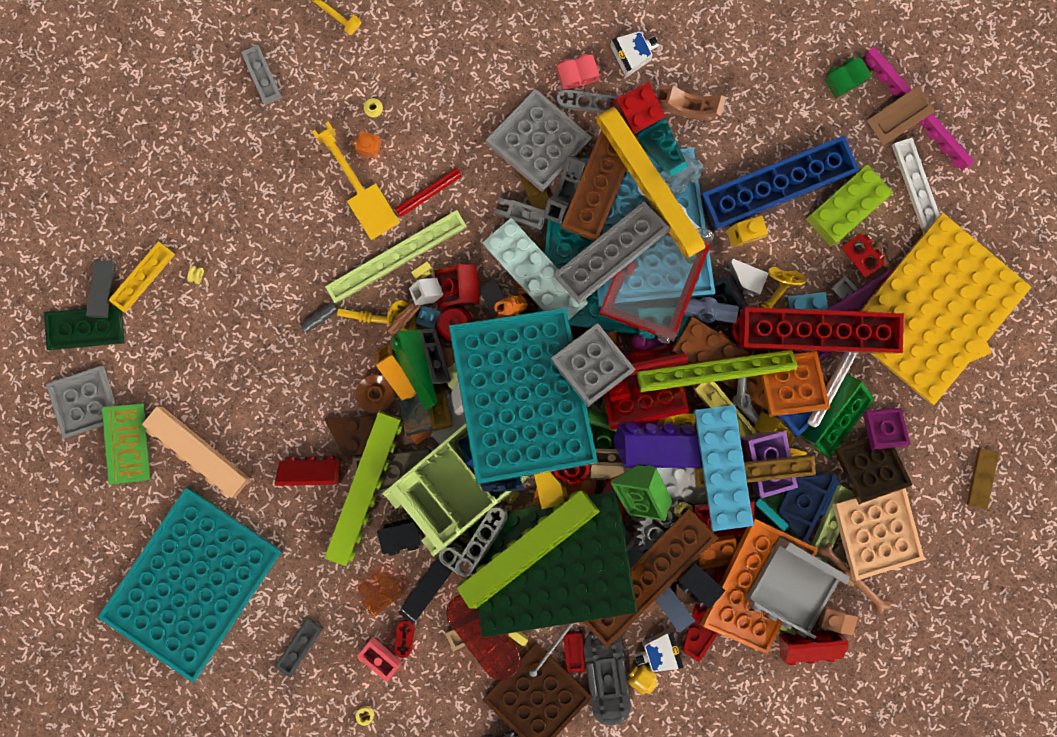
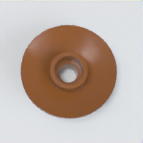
[356,375,394,413]

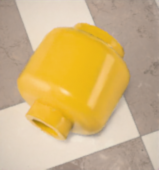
[628,664,658,695]

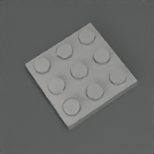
[550,323,636,407]
[46,366,116,439]

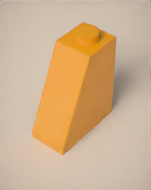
[375,343,416,401]

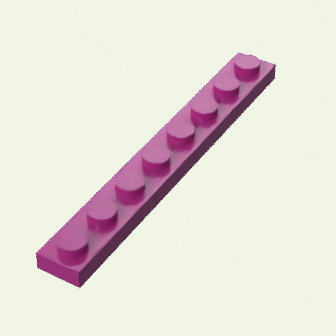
[863,47,974,170]

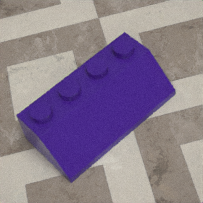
[613,422,700,468]

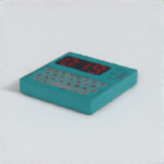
[750,497,788,531]

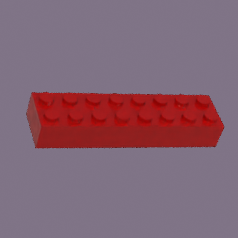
[739,307,904,354]

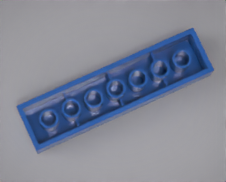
[701,135,860,233]

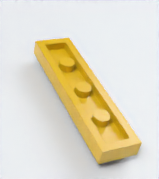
[109,241,175,313]

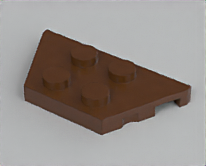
[325,415,399,456]

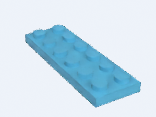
[694,405,754,531]

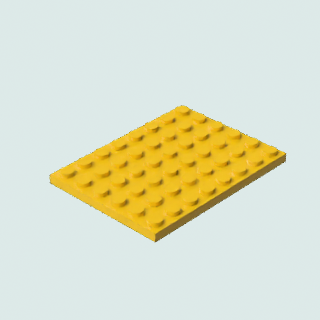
[859,213,1032,405]

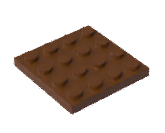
[482,642,593,737]

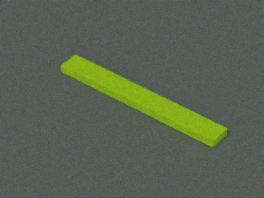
[637,350,798,392]

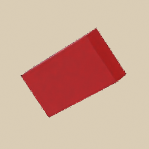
[563,631,586,673]

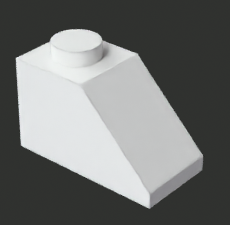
[728,259,769,298]

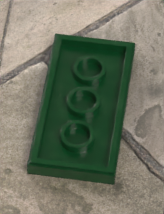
[44,306,125,351]

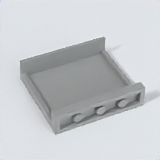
[745,537,850,639]

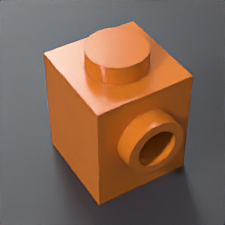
[354,131,382,159]

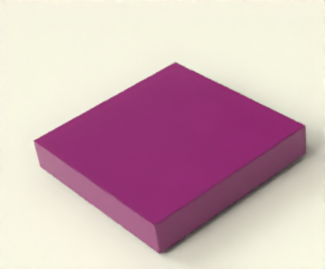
[862,408,911,450]

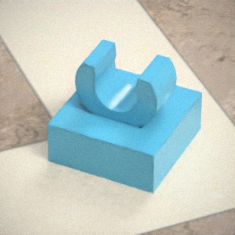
[416,305,440,329]

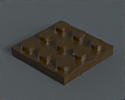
[834,438,913,505]

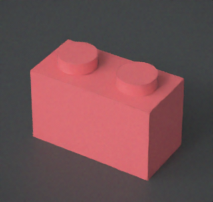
[357,637,402,682]

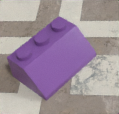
[740,430,798,498]

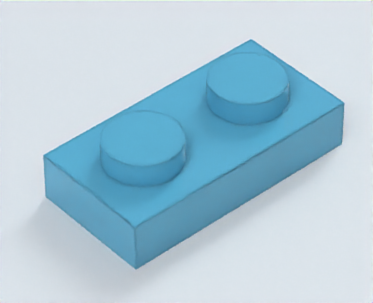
[787,292,828,310]

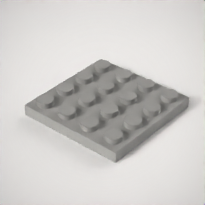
[485,89,592,193]

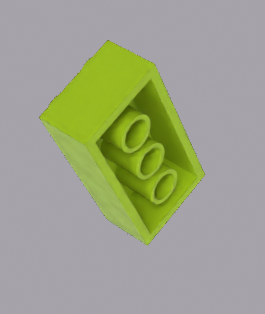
[806,164,894,247]

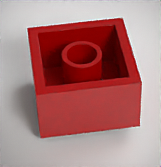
[609,82,666,134]

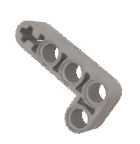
[439,507,508,576]

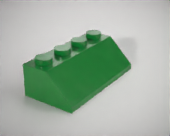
[799,374,874,459]

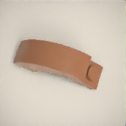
[656,85,726,120]

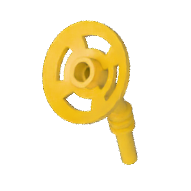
[758,267,807,308]
[337,300,416,331]

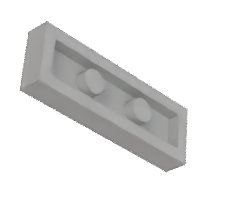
[241,45,282,105]

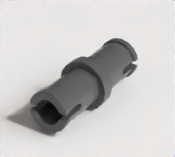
[300,302,338,334]

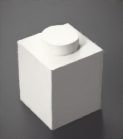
[409,278,443,306]

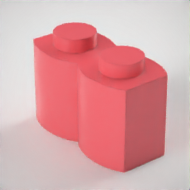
[556,54,600,90]

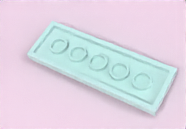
[483,218,588,320]

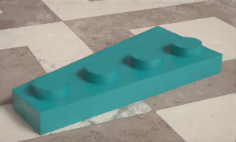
[634,117,688,177]

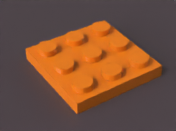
[761,351,830,417]

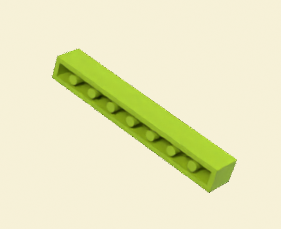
[324,410,403,566]
[456,490,600,609]

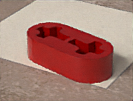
[394,619,415,658]

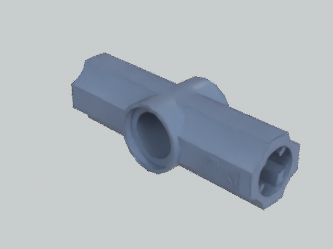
[679,297,739,323]

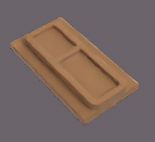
[867,86,935,145]

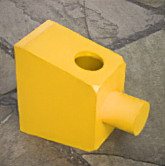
[726,216,768,248]

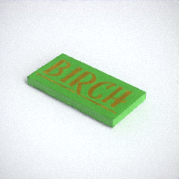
[102,404,150,485]

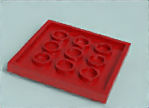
[604,343,689,430]

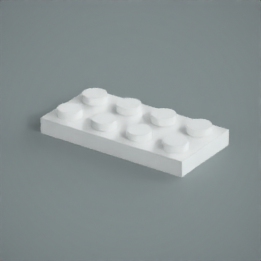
[657,465,708,505]

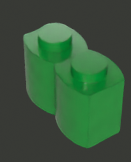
[824,57,872,99]

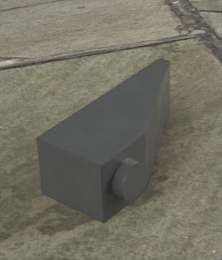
[420,329,451,384]

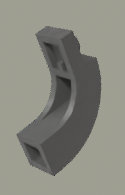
[543,155,587,224]

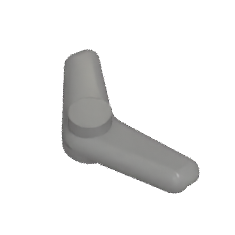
[733,377,759,423]

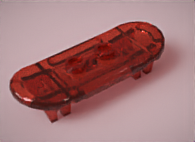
[446,594,521,680]

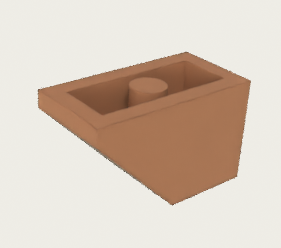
[816,606,858,635]

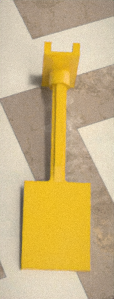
[312,122,400,240]

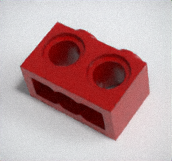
[841,233,885,278]

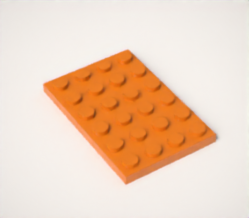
[700,517,818,655]

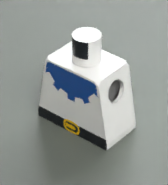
[610,32,659,77]
[634,628,684,672]

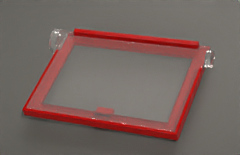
[599,228,714,343]

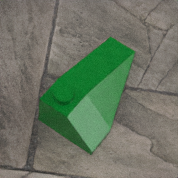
[390,330,437,410]

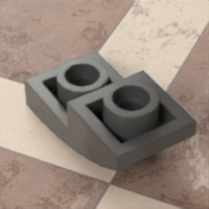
[479,279,505,319]

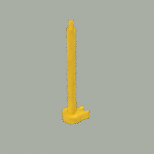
[312,0,362,35]

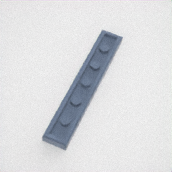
[623,525,695,633]

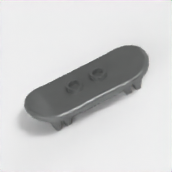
[584,632,631,725]

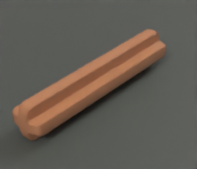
[387,301,422,336]

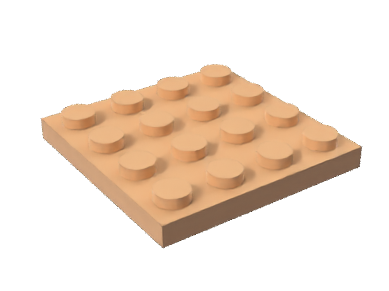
[833,488,925,581]

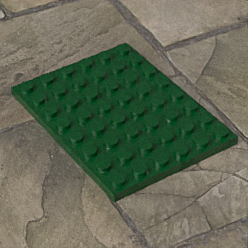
[468,491,638,638]

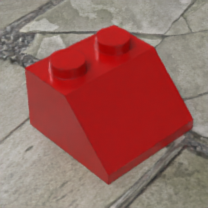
[434,264,480,308]

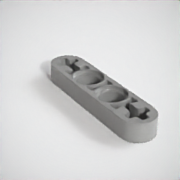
[557,89,619,113]

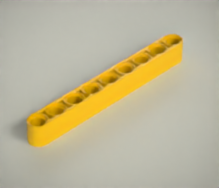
[596,107,705,258]

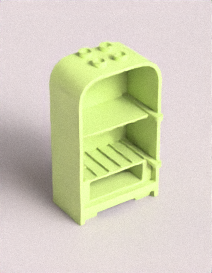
[382,423,530,556]

